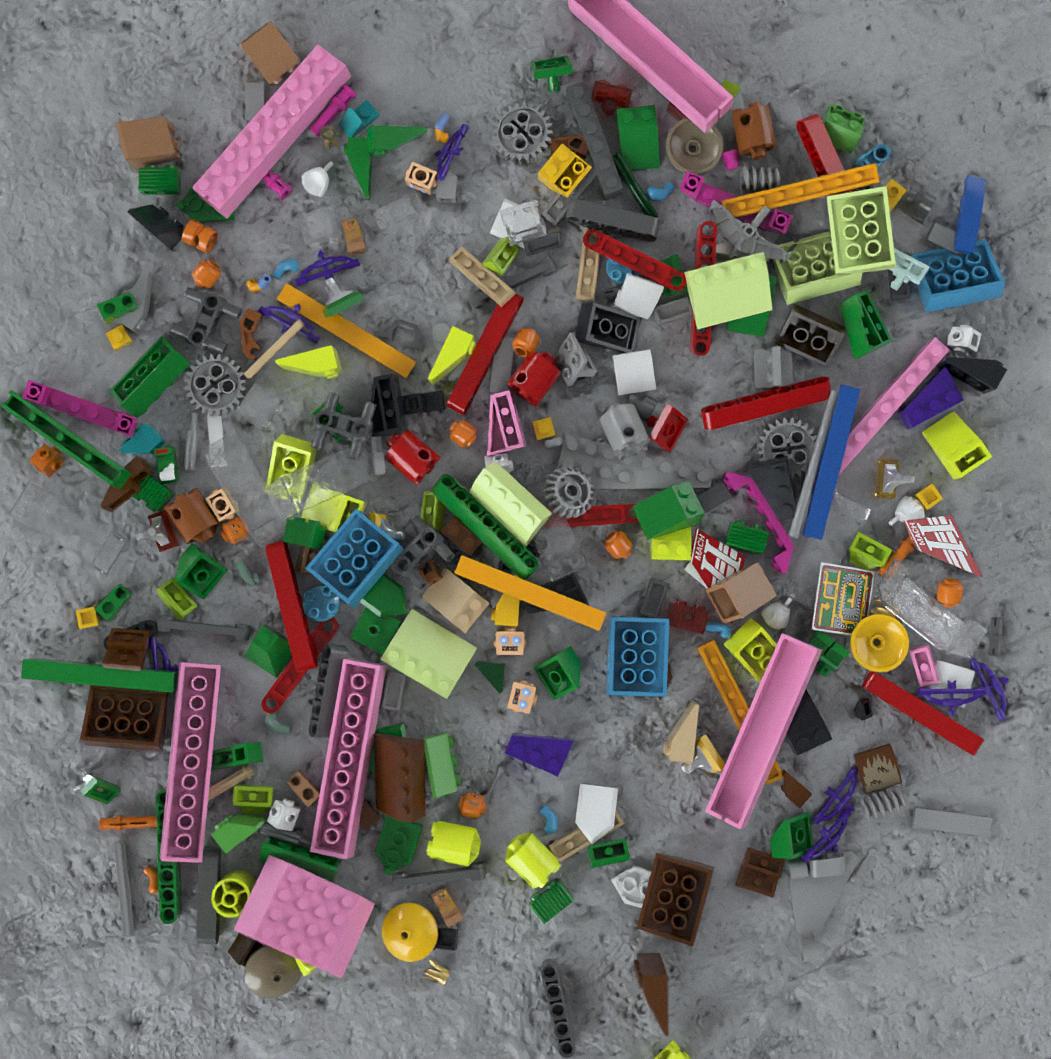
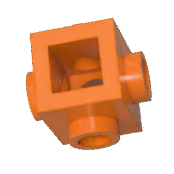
[29,443,65,478]

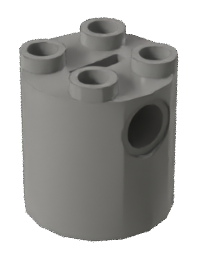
[600,403,650,460]

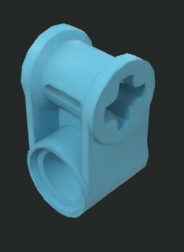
[852,144,890,168]

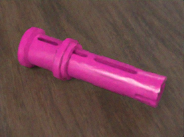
[309,84,357,137]
[262,171,292,200]

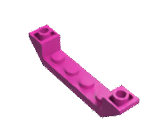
[679,171,793,234]
[22,380,138,437]
[723,472,794,574]

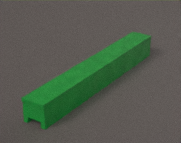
[0,390,132,489]
[21,658,178,692]

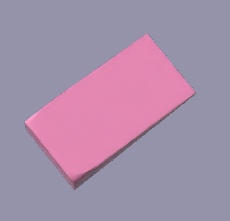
[909,643,940,687]

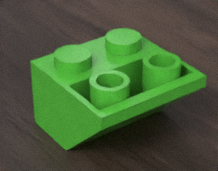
[823,104,865,154]

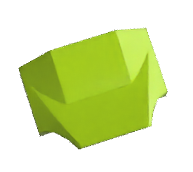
[848,532,892,570]
[233,784,274,814]

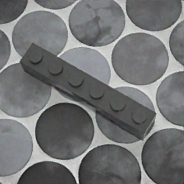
[566,81,623,201]

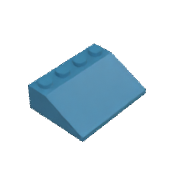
[911,239,1005,312]
[305,509,404,609]
[606,616,669,697]

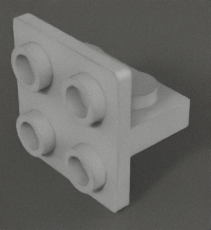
[554,333,597,386]
[753,346,793,388]

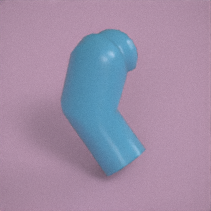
[646,182,675,201]
[272,258,300,280]
[705,621,732,639]
[539,805,558,835]

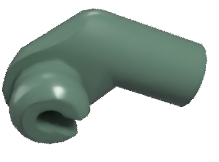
[236,561,261,585]
[265,713,291,734]

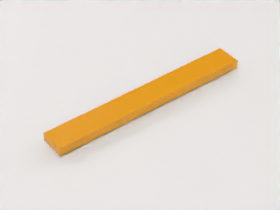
[721,163,880,218]
[277,283,417,379]
[454,555,606,631]
[697,639,784,785]

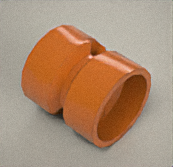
[182,219,218,254]

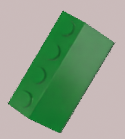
[109,336,190,419]
[259,836,342,883]

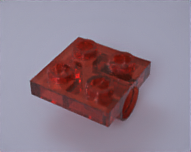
[592,80,633,115]

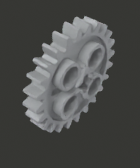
[491,102,554,164]
[184,354,247,416]
[757,418,817,479]

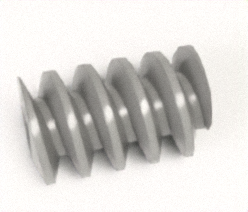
[739,165,780,191]
[861,787,906,821]

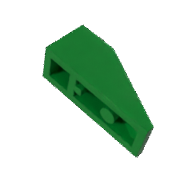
[367,125,428,157]
[344,137,372,200]
[211,742,263,771]

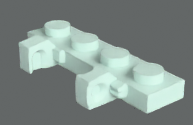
[863,248,930,291]

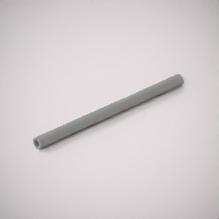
[788,390,839,539]

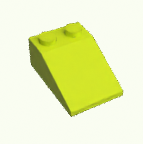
[428,326,476,385]
[275,345,342,379]
[265,434,317,504]
[650,527,691,560]
[723,618,777,684]

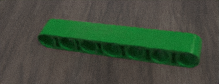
[432,474,539,579]
[156,787,182,924]

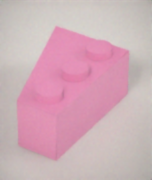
[487,390,526,456]

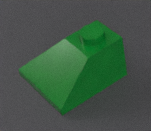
[175,543,227,600]
[245,625,292,678]
[534,646,581,700]
[770,812,813,859]

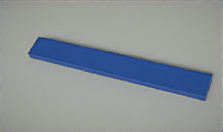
[802,385,861,540]

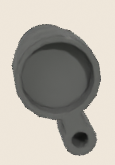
[904,188,936,224]
[625,393,660,422]

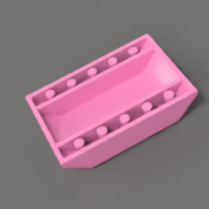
[233,855,375,979]

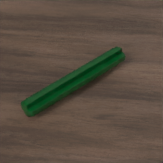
[612,153,658,218]

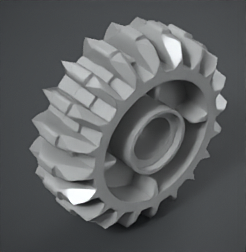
[543,466,595,518]

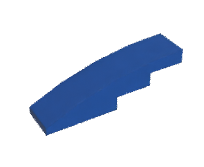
[954,175,986,255]

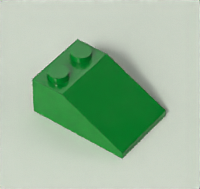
[616,105,660,171]
[726,275,776,337]
[632,481,705,540]

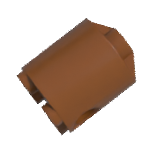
[732,102,777,160]
[164,488,220,544]

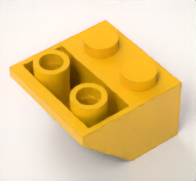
[538,144,592,198]

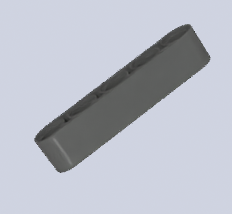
[566,199,660,242]
[308,644,348,738]
[196,849,221,944]
[541,959,576,1058]

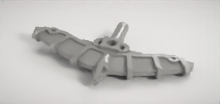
[709,200,791,262]

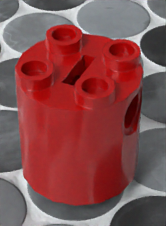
[506,350,562,408]
[384,430,441,486]

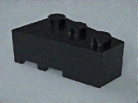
[371,373,408,437]
[747,456,798,521]
[523,570,589,613]

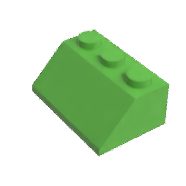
[423,732,461,798]
[211,812,268,854]

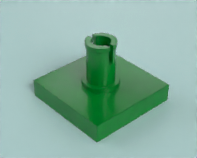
[530,55,573,92]
[350,607,402,655]

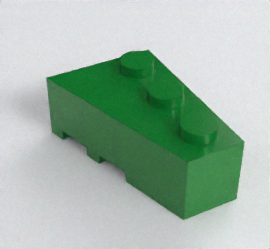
[840,290,893,360]

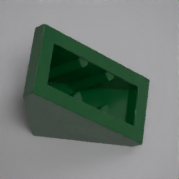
[475,661,505,694]

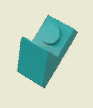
[338,100,380,137]

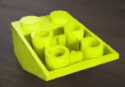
[921,411,992,480]
[301,484,367,533]

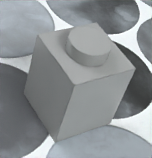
[436,172,458,203]

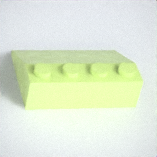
[827,186,896,274]
[772,231,862,305]
[684,252,772,329]
[469,461,552,548]
[380,609,477,699]

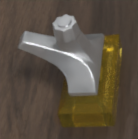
[874,459,915,499]

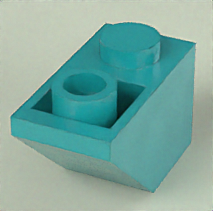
[119,423,167,455]

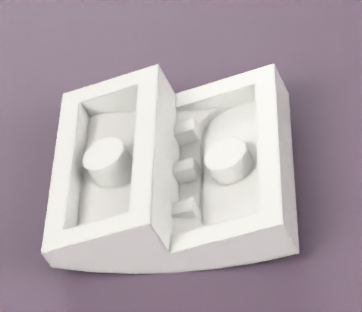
[612,273,664,319]
[612,349,656,395]
[927,659,975,708]

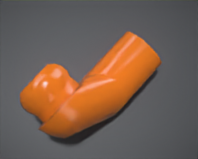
[143,864,159,894]

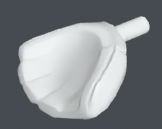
[301,161,334,197]
[889,496,925,526]
[761,595,795,630]

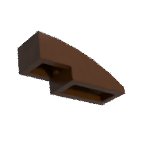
[101,456,153,512]

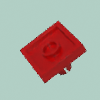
[647,404,688,453]

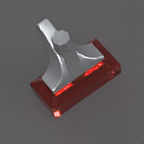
[136,510,179,552]

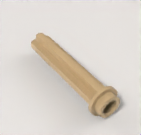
[208,765,254,801]

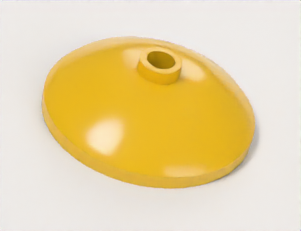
[850,614,909,672]
[382,902,438,962]

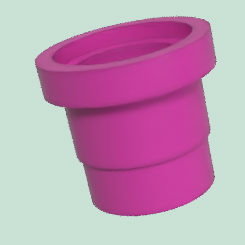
[721,149,740,171]

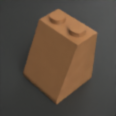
[238,21,300,85]
[115,117,180,171]
[705,562,777,624]

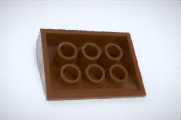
[80,685,168,752]
[374,733,426,823]
[636,853,715,947]
[634,953,669,1036]

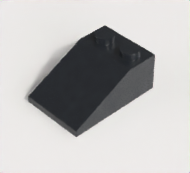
[127,204,184,250]
[575,302,641,353]
[935,357,1008,394]
[785,689,832,756]

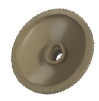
[666,118,723,175]
[244,945,302,998]

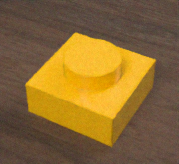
[106,324,133,351]
[532,417,556,441]
[915,483,943,510]
[76,606,100,629]

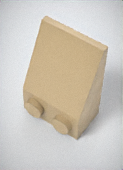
[422,567,490,633]
[663,701,699,763]

